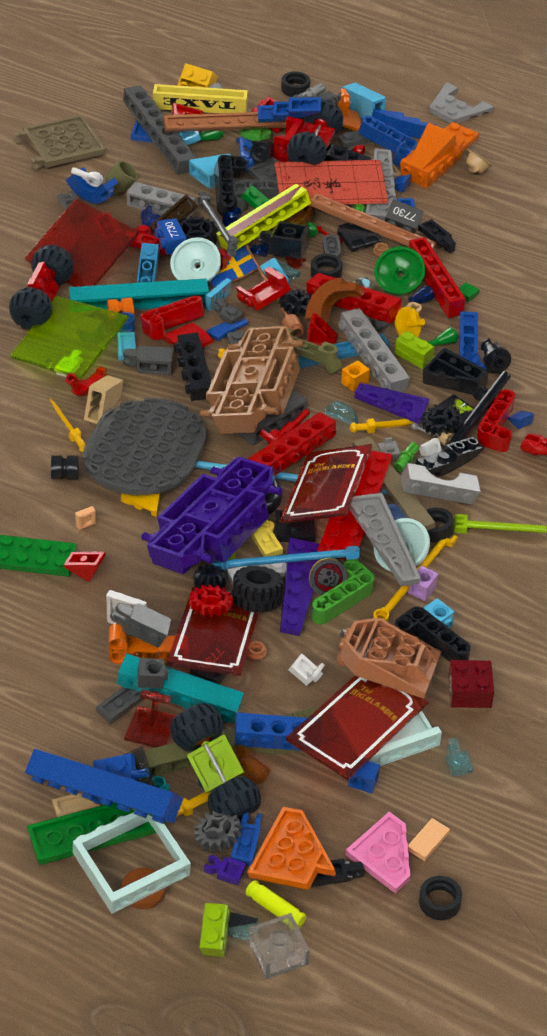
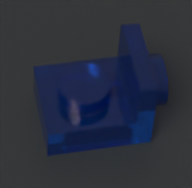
[140,205,161,227]

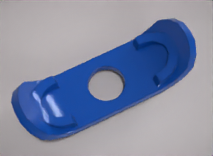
[236,137,255,171]

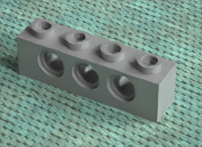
[127,182,195,219]

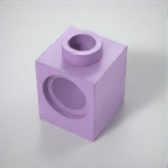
[408,566,438,601]

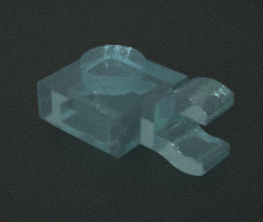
[446,738,473,777]

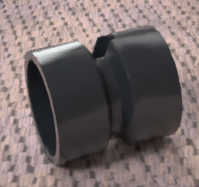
[250,139,274,162]
[51,455,79,480]

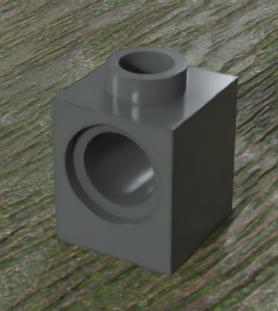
[137,658,168,689]

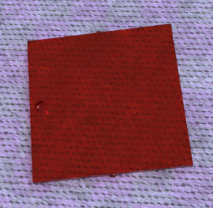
[25,199,139,287]

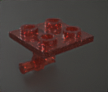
[124,689,177,748]

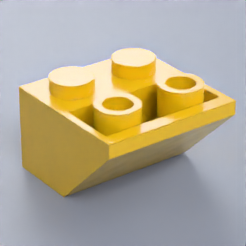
[177,63,218,88]

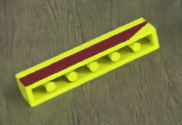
[216,184,311,251]

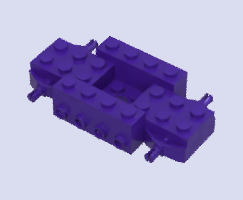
[141,457,283,575]

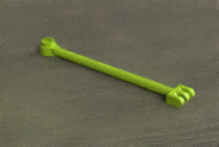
[454,514,547,534]

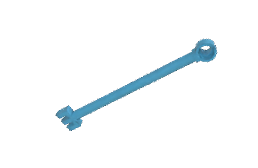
[211,546,360,572]

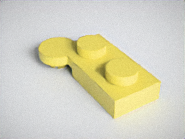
[251,520,283,557]

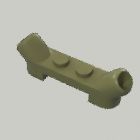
[288,328,342,374]

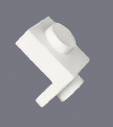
[288,654,325,686]

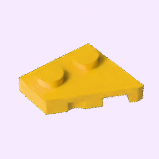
[121,493,161,517]

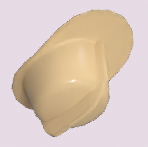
[466,149,492,174]

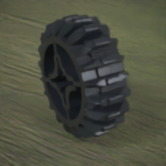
[179,216,218,245]

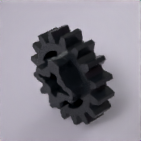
[278,288,311,316]
[421,403,461,436]

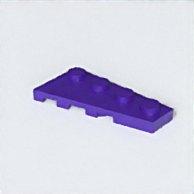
[354,383,429,424]

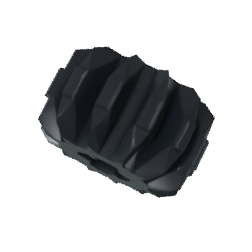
[193,564,227,589]

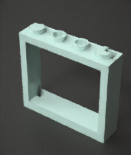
[73,811,191,914]

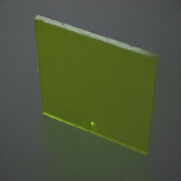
[10,296,128,379]

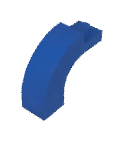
[66,167,118,204]

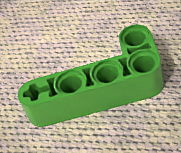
[312,559,375,624]

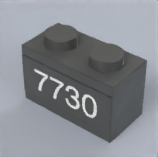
[385,199,424,233]

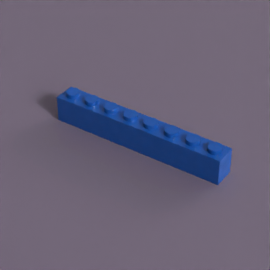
[25,749,183,824]

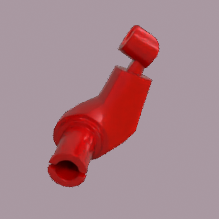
[65,366,108,397]

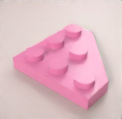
[345,812,411,894]

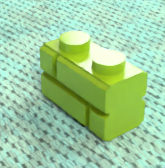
[395,331,435,369]
[199,903,230,957]

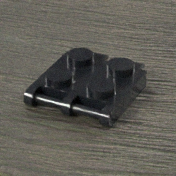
[337,223,382,252]

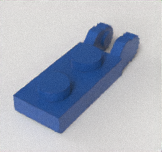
[231,812,263,866]

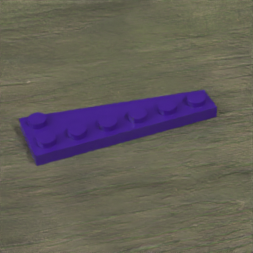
[280,538,320,636]

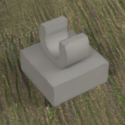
[378,437,400,460]

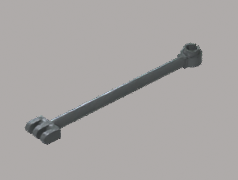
[197,192,238,257]

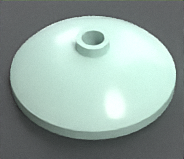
[170,238,221,283]
[374,518,430,572]

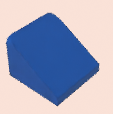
[394,174,411,192]
[507,411,534,429]

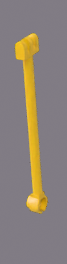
[373,535,458,622]

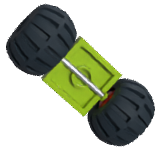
[170,703,261,819]

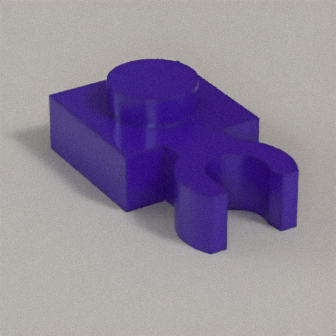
[204,855,246,885]

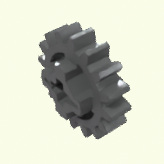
[194,811,242,853]

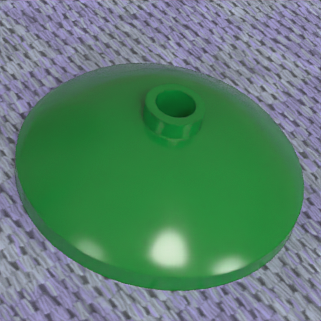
[374,246,425,295]

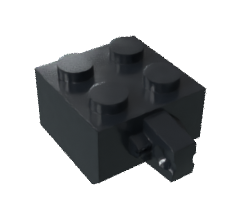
[259,221,310,259]

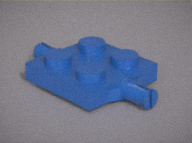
[93,753,149,804]

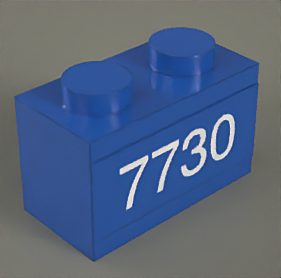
[155,218,187,255]

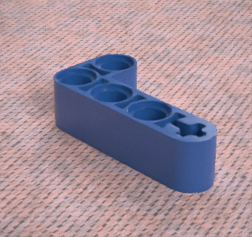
[359,116,417,167]

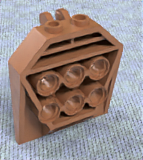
[337,618,441,699]

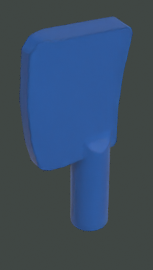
[207,319,248,341]

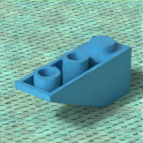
[137,243,160,283]

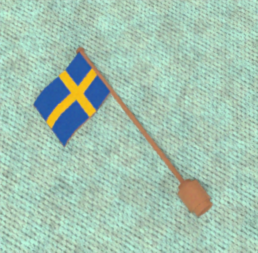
[210,243,304,338]

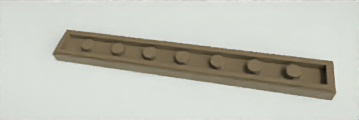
[353,436,435,530]

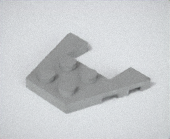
[429,82,494,123]

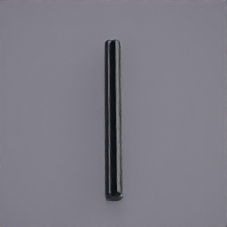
[448,371,511,444]

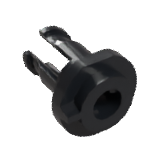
[481,338,511,374]

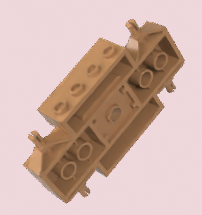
[200,326,304,434]

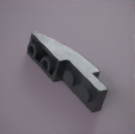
[415,437,484,477]

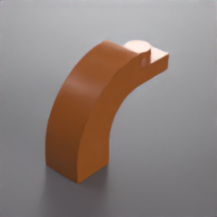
[305,278,364,324]

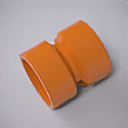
[107,297,134,322]

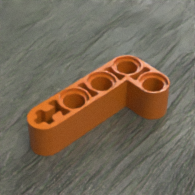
[109,623,189,664]

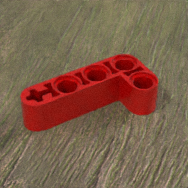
[140,296,204,340]
[477,389,515,452]

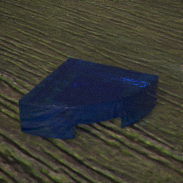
[250,244,269,257]

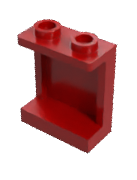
[274,116,303,165]
[236,267,291,311]

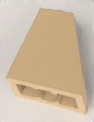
[84,375,123,424]

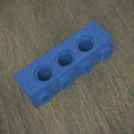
[234,713,321,752]

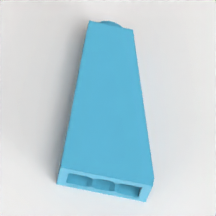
[342,83,386,119]

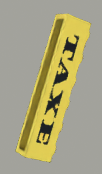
[153,84,248,113]

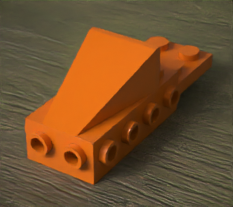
[400,122,479,188]

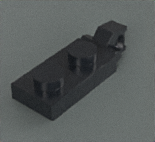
[418,219,456,253]
[311,859,363,887]

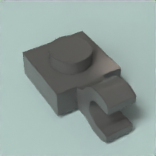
[214,298,244,325]

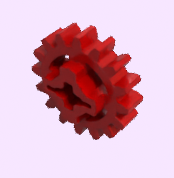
[189,584,233,617]

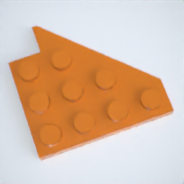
[247,807,336,890]

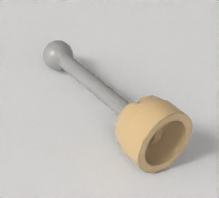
[411,423,453,446]

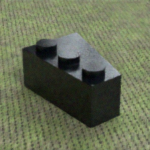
[423,347,488,395]

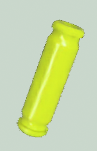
[245,880,306,929]

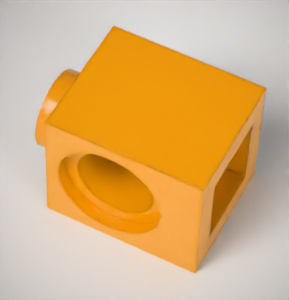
[341,360,370,392]

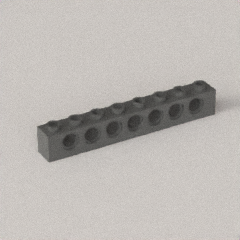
[123,85,197,175]

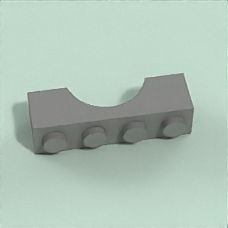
[401,463,480,505]

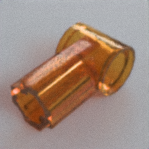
[232,745,270,784]

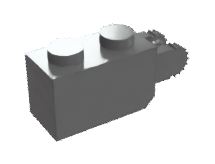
[123,345,174,375]
[110,603,171,648]

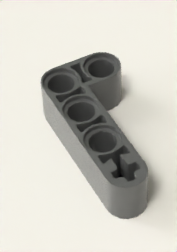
[233,179,279,212]

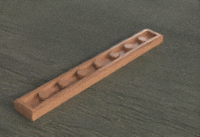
[163,112,286,132]
[309,193,436,250]

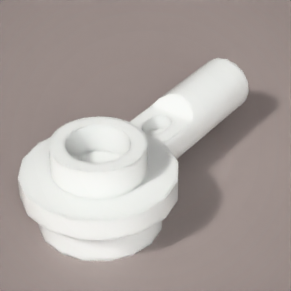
[71,167,103,187]

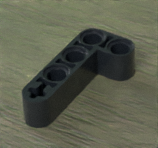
[214,155,248,216]
[395,606,471,662]

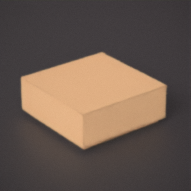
[75,506,96,530]

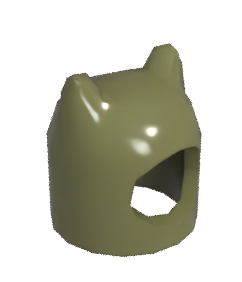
[106,160,138,197]

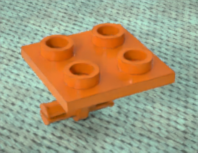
[335,88,361,131]

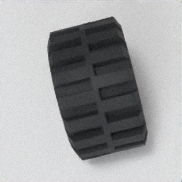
[232,565,283,613]

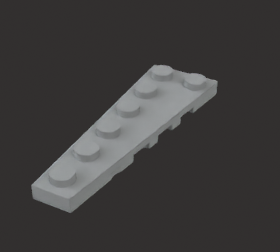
[366,148,396,221]
[346,493,421,586]

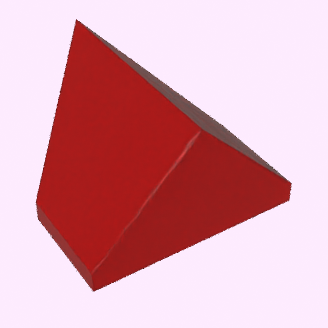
[307,312,338,346]
[64,552,106,582]

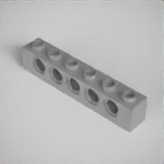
[338,308,410,392]

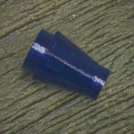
[223,208,242,227]
[408,285,435,304]

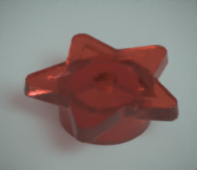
[285,257,306,268]

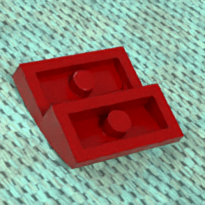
[164,322,213,350]

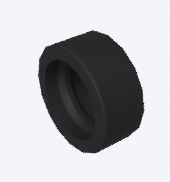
[281,71,310,97]
[311,254,343,278]
[426,507,454,542]
[419,875,462,921]

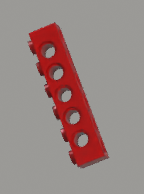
[409,237,465,318]
[306,273,402,324]
[248,412,336,476]

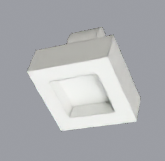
[419,438,442,457]

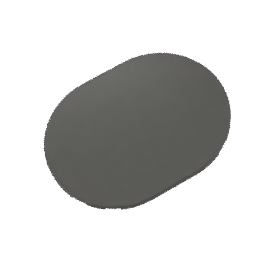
[84,398,207,495]

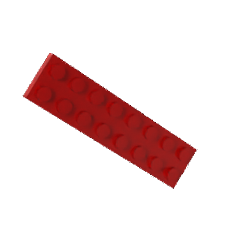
[318,448,393,560]

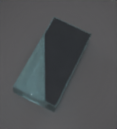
[227,912,258,941]

